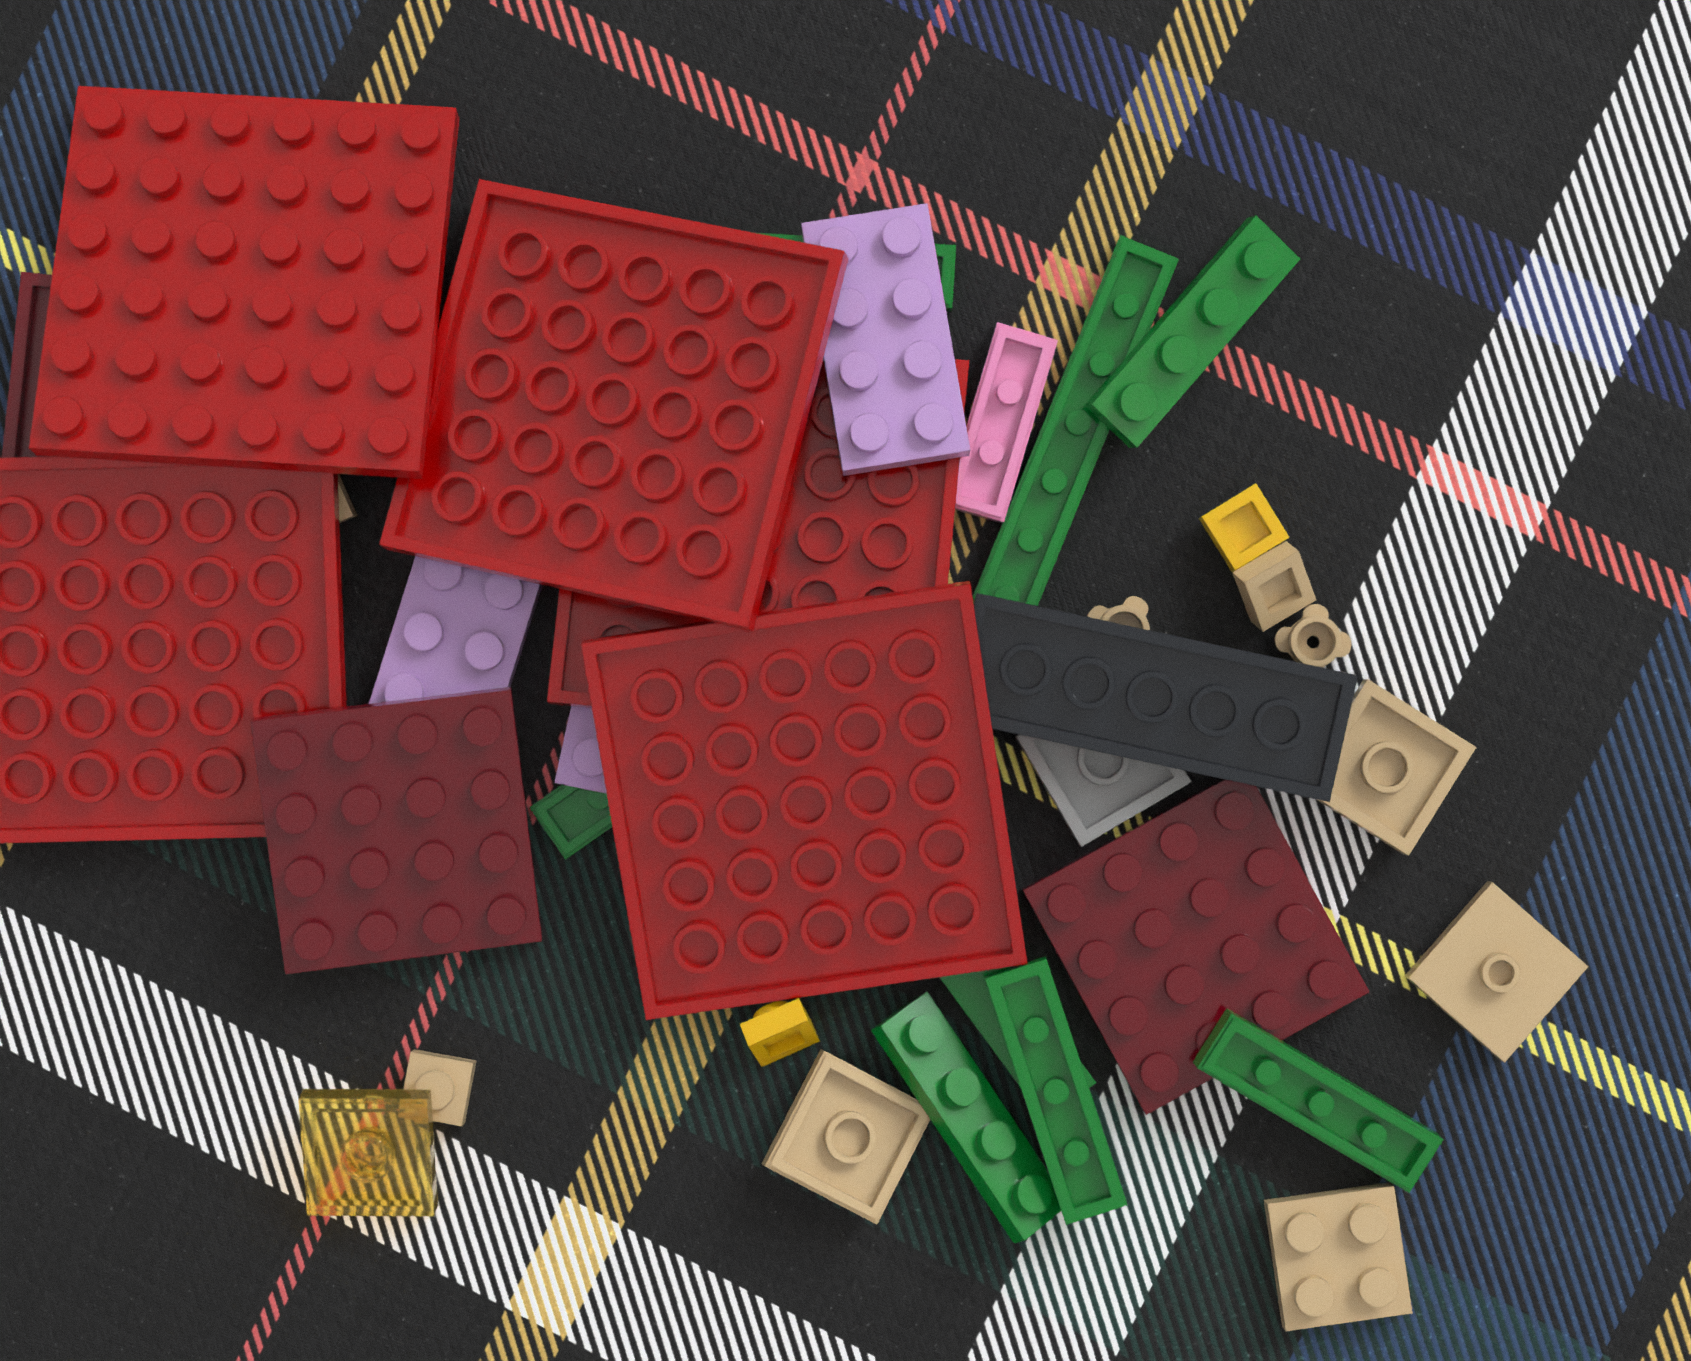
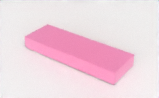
[955,322,1058,524]

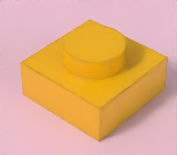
[1199,483,1290,572]
[740,998,820,1067]

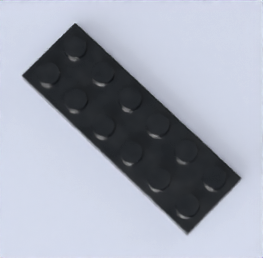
[974,593,1358,802]

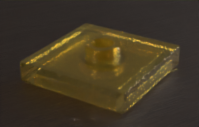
[298,1089,438,1216]

